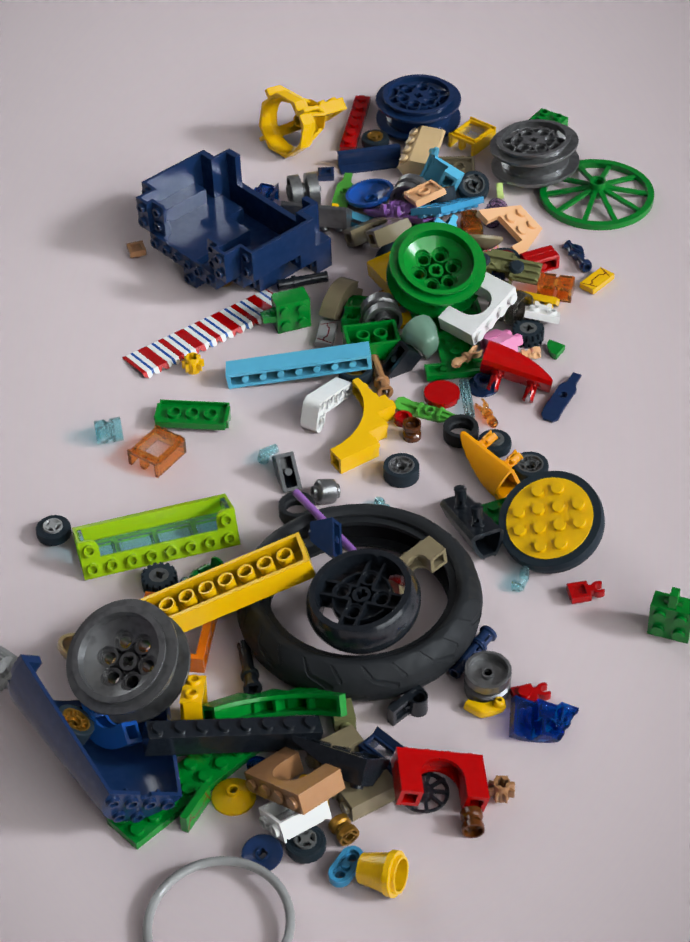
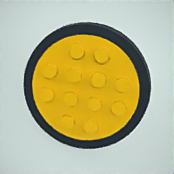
[499,471,605,574]

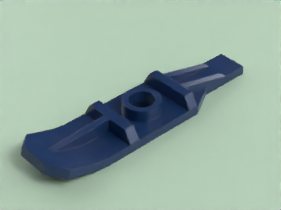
[541,372,582,423]

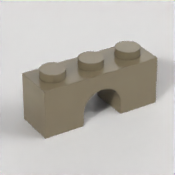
[388,536,448,594]

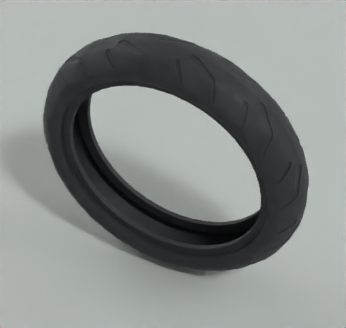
[236,503,483,701]

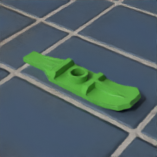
[331,172,353,208]
[395,397,456,423]

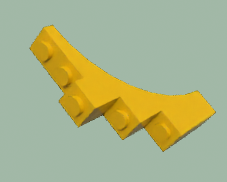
[330,378,396,474]

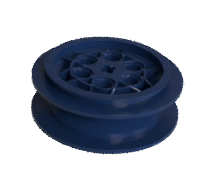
[376,74,461,142]

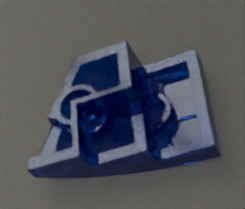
[509,695,579,743]

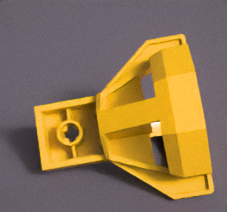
[259,85,347,158]

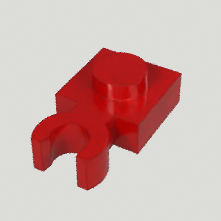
[566,581,605,604]
[510,682,551,709]

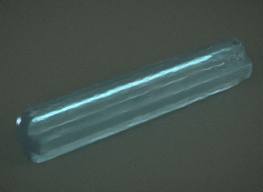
[459,378,475,418]

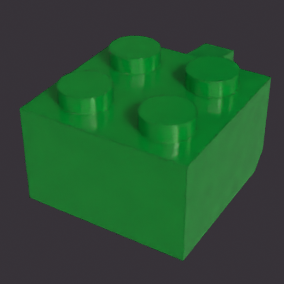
[260,286,311,334]
[647,587,690,644]

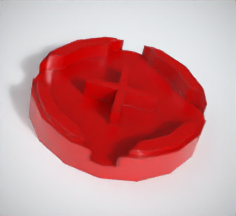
[424,380,460,409]

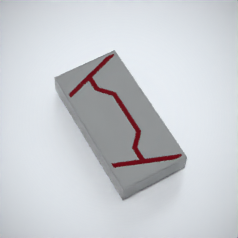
[315,320,338,348]

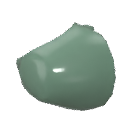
[400,314,439,360]

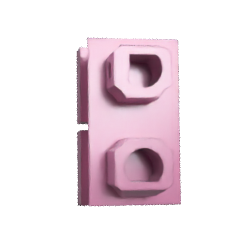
[479,329,523,353]

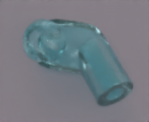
[257,444,279,465]

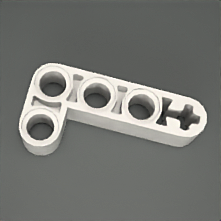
[300,377,352,433]

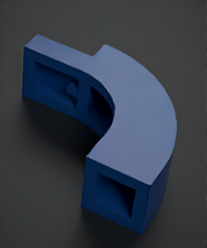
[81,703,142,749]

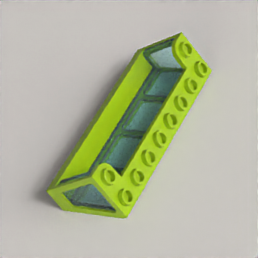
[72,493,241,580]

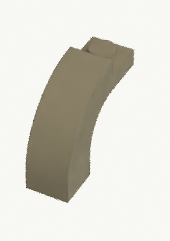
[318,277,363,321]

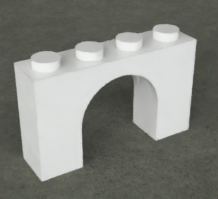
[438,272,517,346]

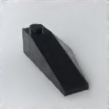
[292,736,390,790]

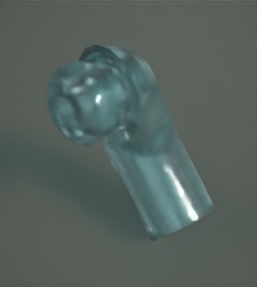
[511,566,530,592]

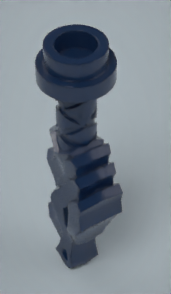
[562,240,592,272]

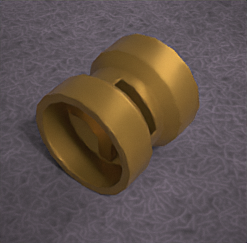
[328,813,359,846]

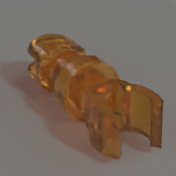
[475,398,498,428]

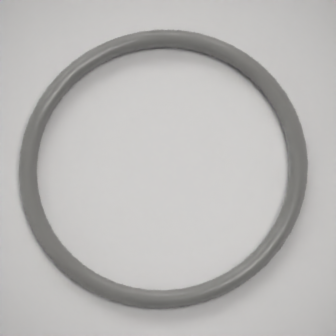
[142,856,295,942]

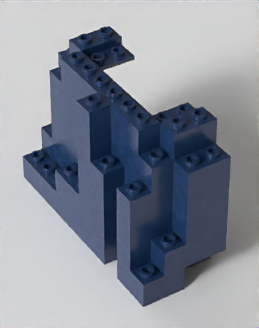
[136,148,332,292]

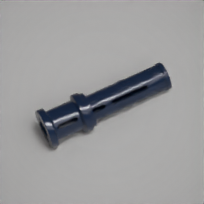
[448,625,497,679]

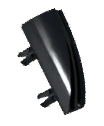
[440,485,504,560]

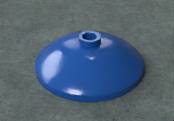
[345,178,394,209]

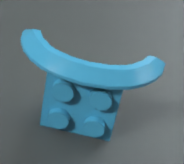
[420,147,465,191]

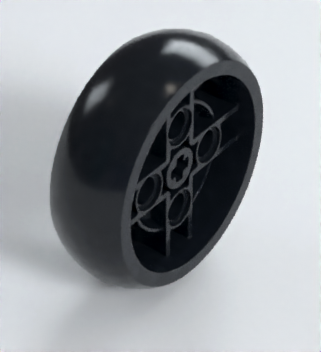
[306,549,421,654]

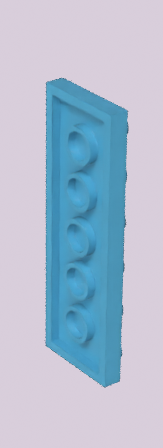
[410,196,484,218]

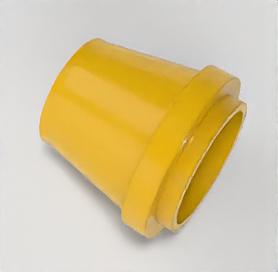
[356,849,409,898]

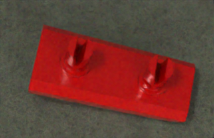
[480,340,553,403]

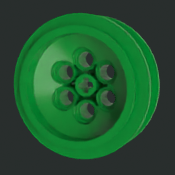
[386,222,486,319]

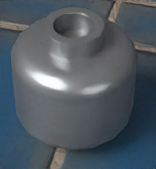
[310,479,341,504]

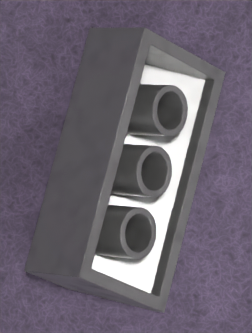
[281,201,352,232]

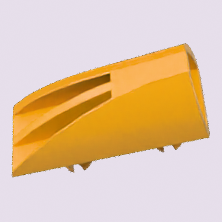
[460,430,523,500]

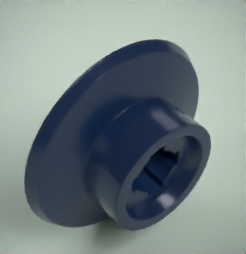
[466,372,499,397]
[241,834,283,871]

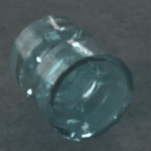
[94,417,124,445]

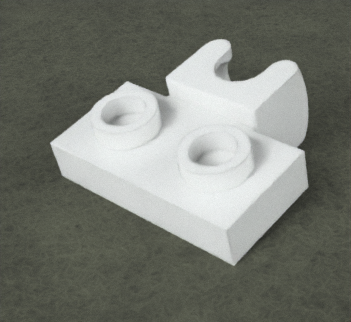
[524,301,560,324]

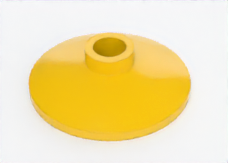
[211,778,256,816]

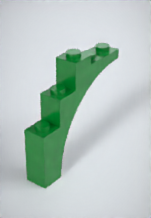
[202,687,347,719]

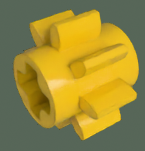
[181,352,204,375]

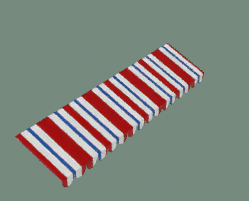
[122,289,273,378]

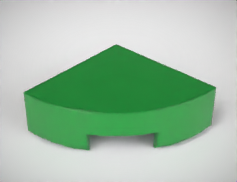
[547,339,565,360]

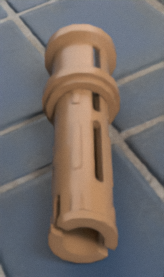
[371,354,393,398]

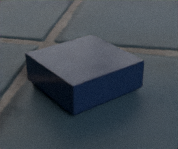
[318,167,334,181]

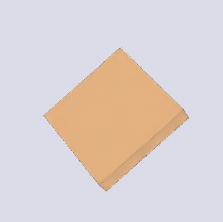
[403,179,447,207]

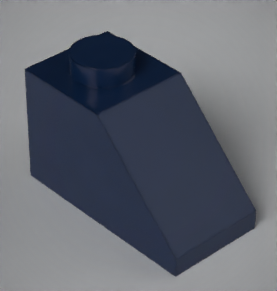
[308,517,342,559]

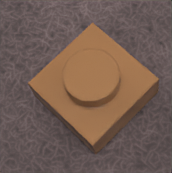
[126,240,147,258]

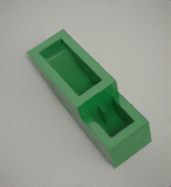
[341,295,368,332]

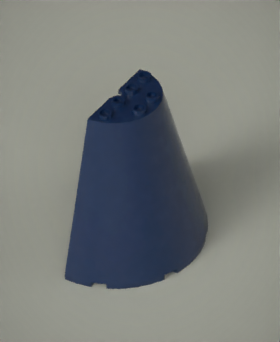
[7,654,182,823]

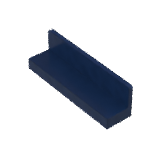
[337,143,401,175]

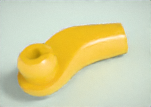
[463,696,506,718]

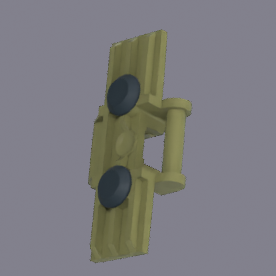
[483,248,543,285]

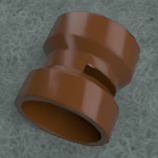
[403,417,421,443]
[460,806,485,838]

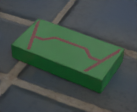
[179,783,211,833]

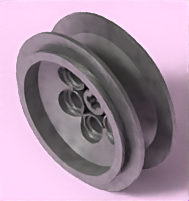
[490,119,580,188]
[66,599,191,724]

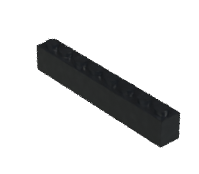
[142,715,323,756]

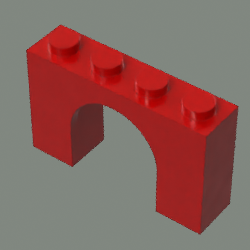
[391,747,490,812]

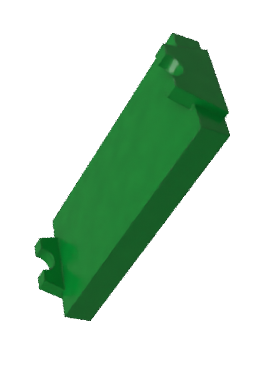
[154,399,231,430]

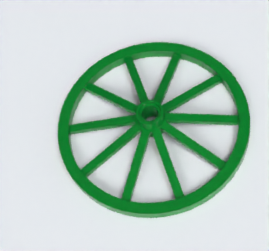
[540,159,654,230]

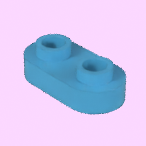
[328,846,363,888]

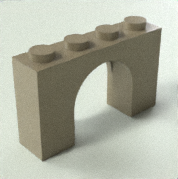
[343,217,412,248]
[305,724,395,822]

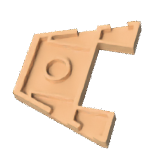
[476,205,542,256]

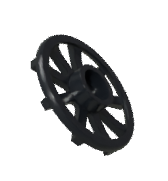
[405,772,450,813]

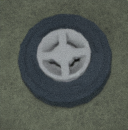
[36,515,72,546]

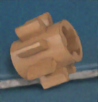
[488,775,515,803]

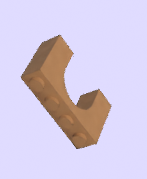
[244,747,345,815]

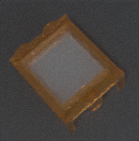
[127,425,187,478]

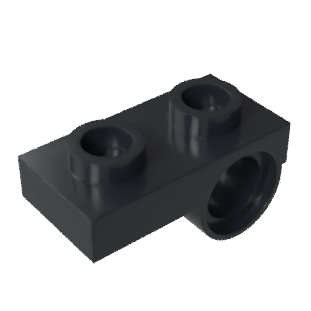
[387,685,428,726]

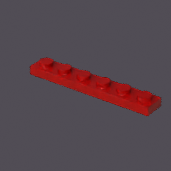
[340,95,371,151]

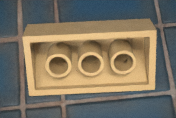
[397,125,446,175]

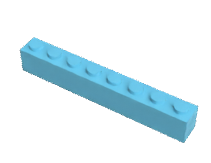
[225,341,372,389]

